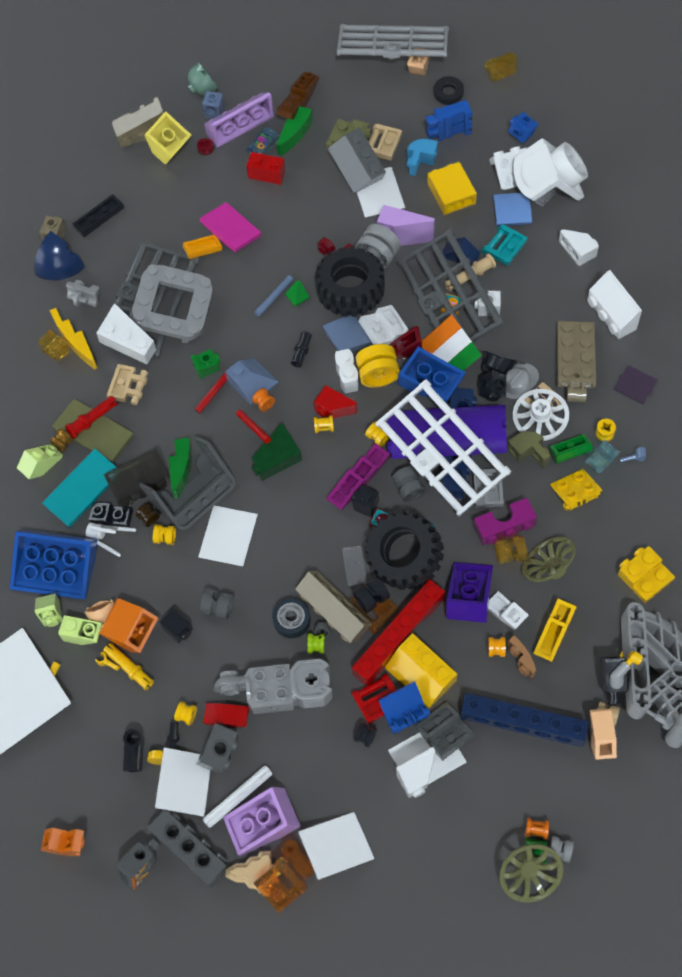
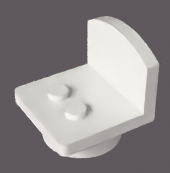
[513,138,588,201]

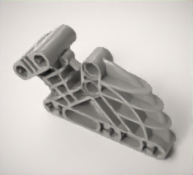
[621,602,682,748]

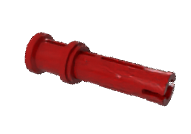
[65,396,118,439]

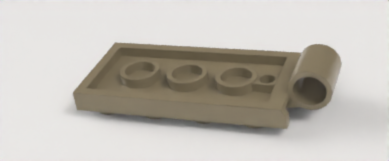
[557,321,596,402]

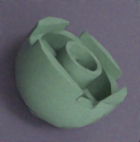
[188,62,219,96]

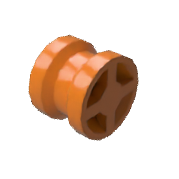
[252,388,276,412]

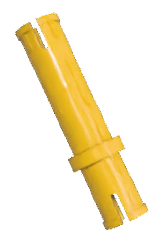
[103,643,154,690]

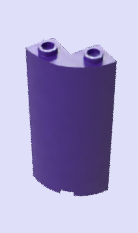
[387,405,507,459]

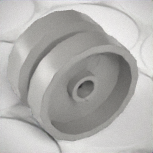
[355,223,401,269]

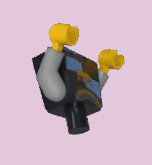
[600,651,643,704]

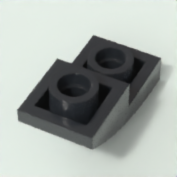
[89,503,133,527]

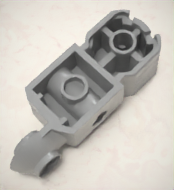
[213,658,333,714]

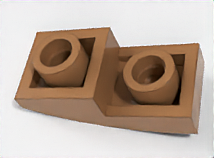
[507,635,536,679]

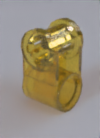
[484,52,518,81]

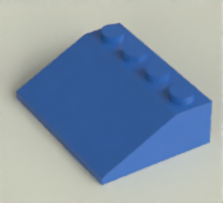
[10,529,98,600]

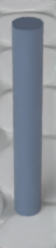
[254,275,294,317]

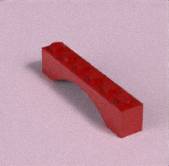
[352,579,445,686]

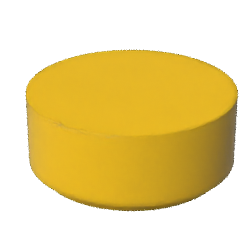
[147,750,163,765]

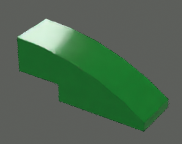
[277,106,313,156]
[168,438,192,499]

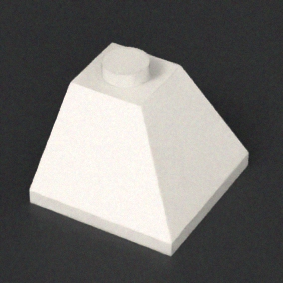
[396,747,435,798]

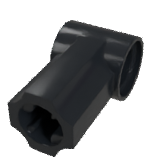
[123,729,145,773]

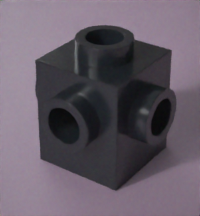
[480,370,506,402]

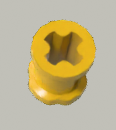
[314,415,334,434]

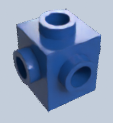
[508,112,539,144]

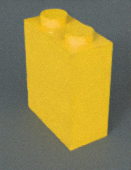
[427,162,477,215]

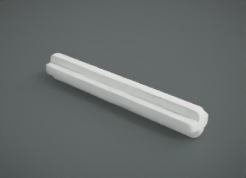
[203,766,272,828]

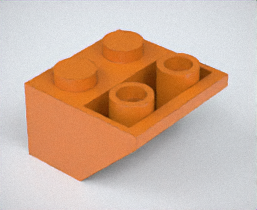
[98,598,158,653]

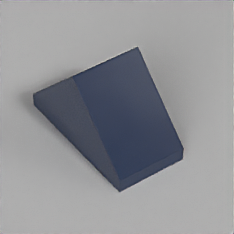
[443,237,480,266]

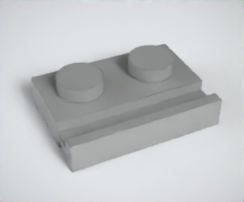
[473,469,504,508]

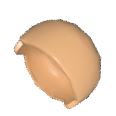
[85,599,114,623]

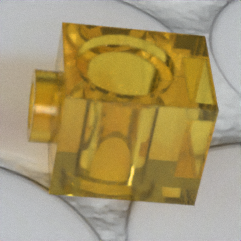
[38,329,70,362]

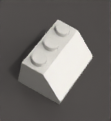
[587,270,642,339]

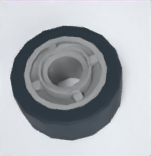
[272,598,311,639]

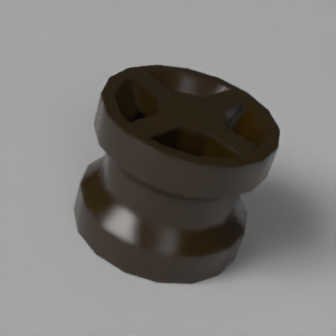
[136,503,160,527]

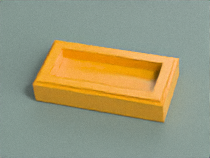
[183,235,222,259]

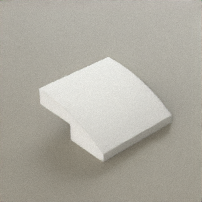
[358,305,409,345]

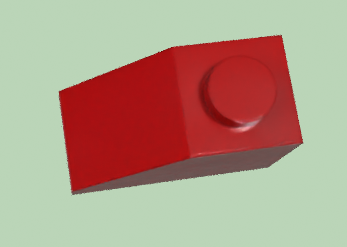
[314,386,358,419]

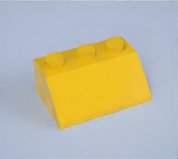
[385,633,457,709]

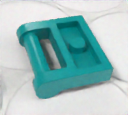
[481,224,528,266]

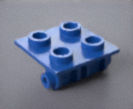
[378,681,430,734]

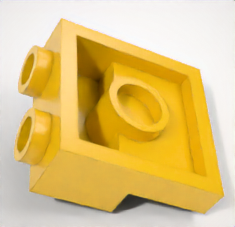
[618,546,675,603]

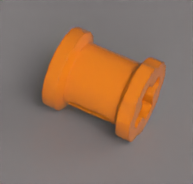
[525,818,549,840]

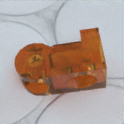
[281,840,315,881]

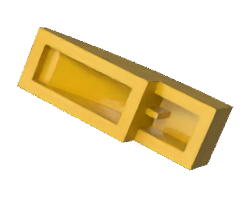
[533,599,577,662]

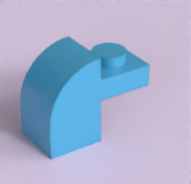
[407,139,438,176]

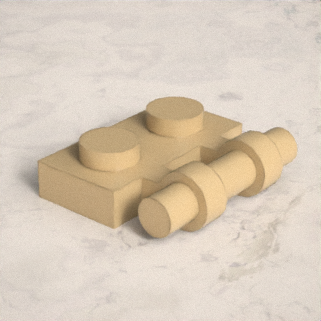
[107,364,148,405]

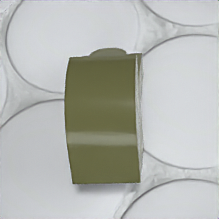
[507,431,550,468]

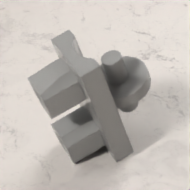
[66,280,100,307]

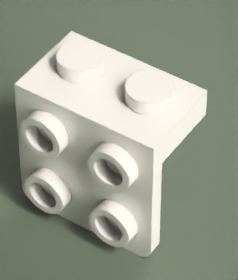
[489,146,527,190]

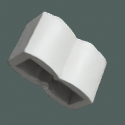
[335,349,359,394]

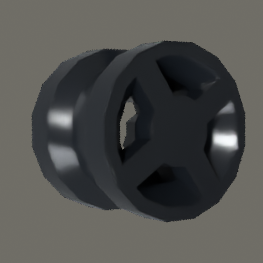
[354,722,377,748]

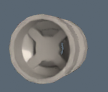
[548,836,574,863]

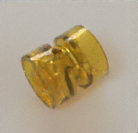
[495,535,527,565]

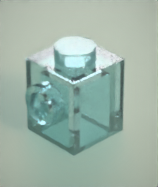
[585,440,619,474]

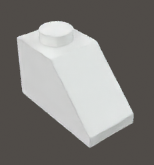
[559,229,599,266]

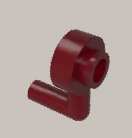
[317,237,353,255]

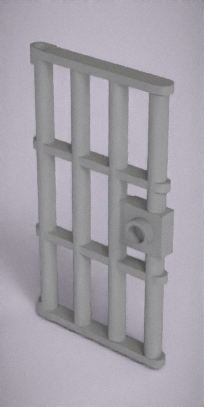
[337,24,449,59]

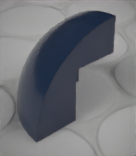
[34,231,85,280]

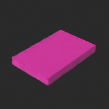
[200,202,261,253]

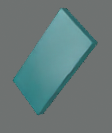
[42,449,122,528]

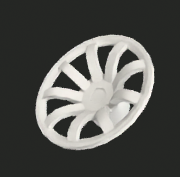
[512,389,569,441]

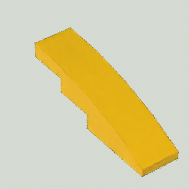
[49,308,97,369]

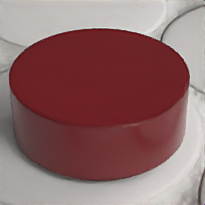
[197,138,214,155]

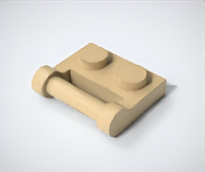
[369,124,402,161]

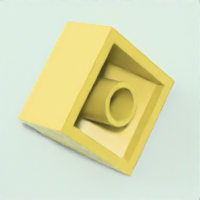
[145,111,191,165]

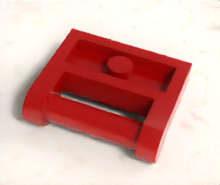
[351,674,397,725]

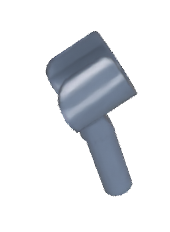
[619,447,646,463]

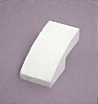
[488,591,529,630]

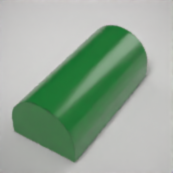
[549,434,593,464]

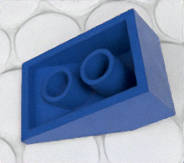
[398,347,466,403]

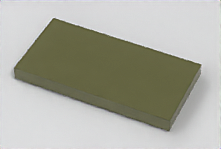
[52,399,134,463]

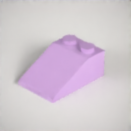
[377,205,435,246]
[223,787,300,856]

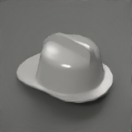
[505,363,539,399]

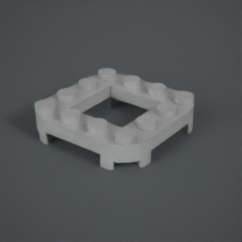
[132,264,213,343]

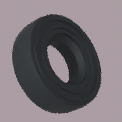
[434,76,464,105]

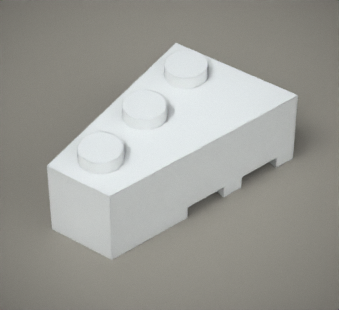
[96,303,156,364]

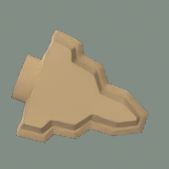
[226,850,278,895]

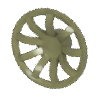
[522,537,576,582]
[499,844,563,903]

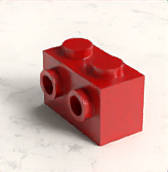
[246,152,286,185]

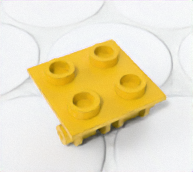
[550,469,602,511]

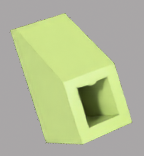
[17,444,63,479]
[35,593,63,627]
[58,615,103,645]

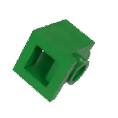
[191,349,221,379]

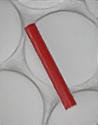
[195,368,229,414]
[236,410,271,444]

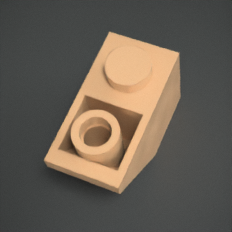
[590,708,617,760]

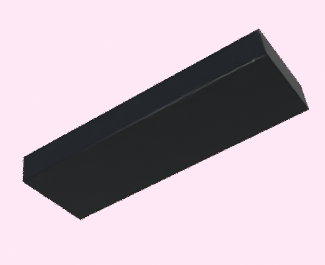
[72,194,124,237]

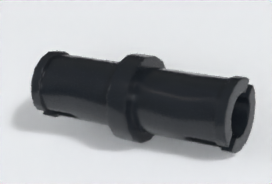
[291,331,312,368]

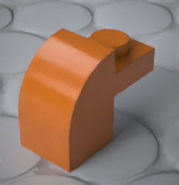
[41,828,84,856]

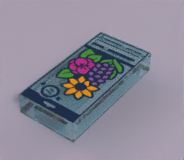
[246,126,280,155]

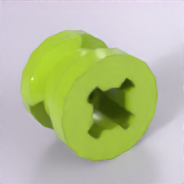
[307,633,325,654]

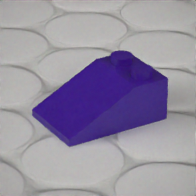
[446,562,493,623]

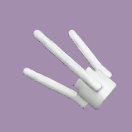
[86,522,137,557]

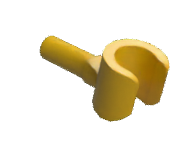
[95,652,120,671]

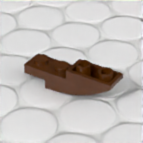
[276,71,319,120]

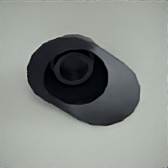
[482,350,525,375]

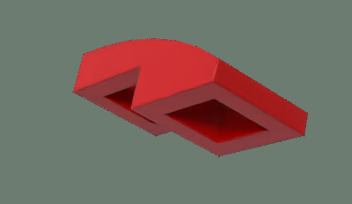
[203,703,249,728]

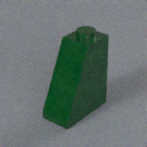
[251,423,302,481]

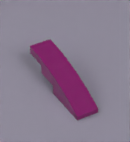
[326,443,391,511]

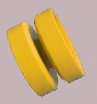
[355,344,400,387]

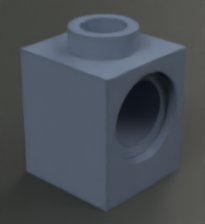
[202,91,225,119]

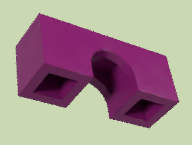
[473,498,537,546]

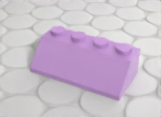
[204,92,274,148]

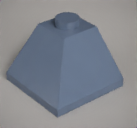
[225,358,279,405]

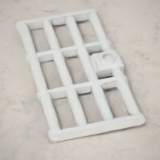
[375,379,512,517]

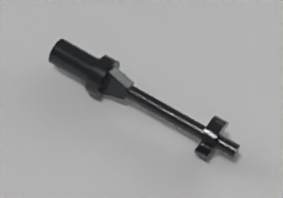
[167,722,179,749]

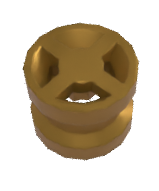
[49,429,73,452]

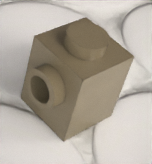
[39,216,66,241]

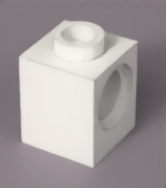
[474,291,501,316]

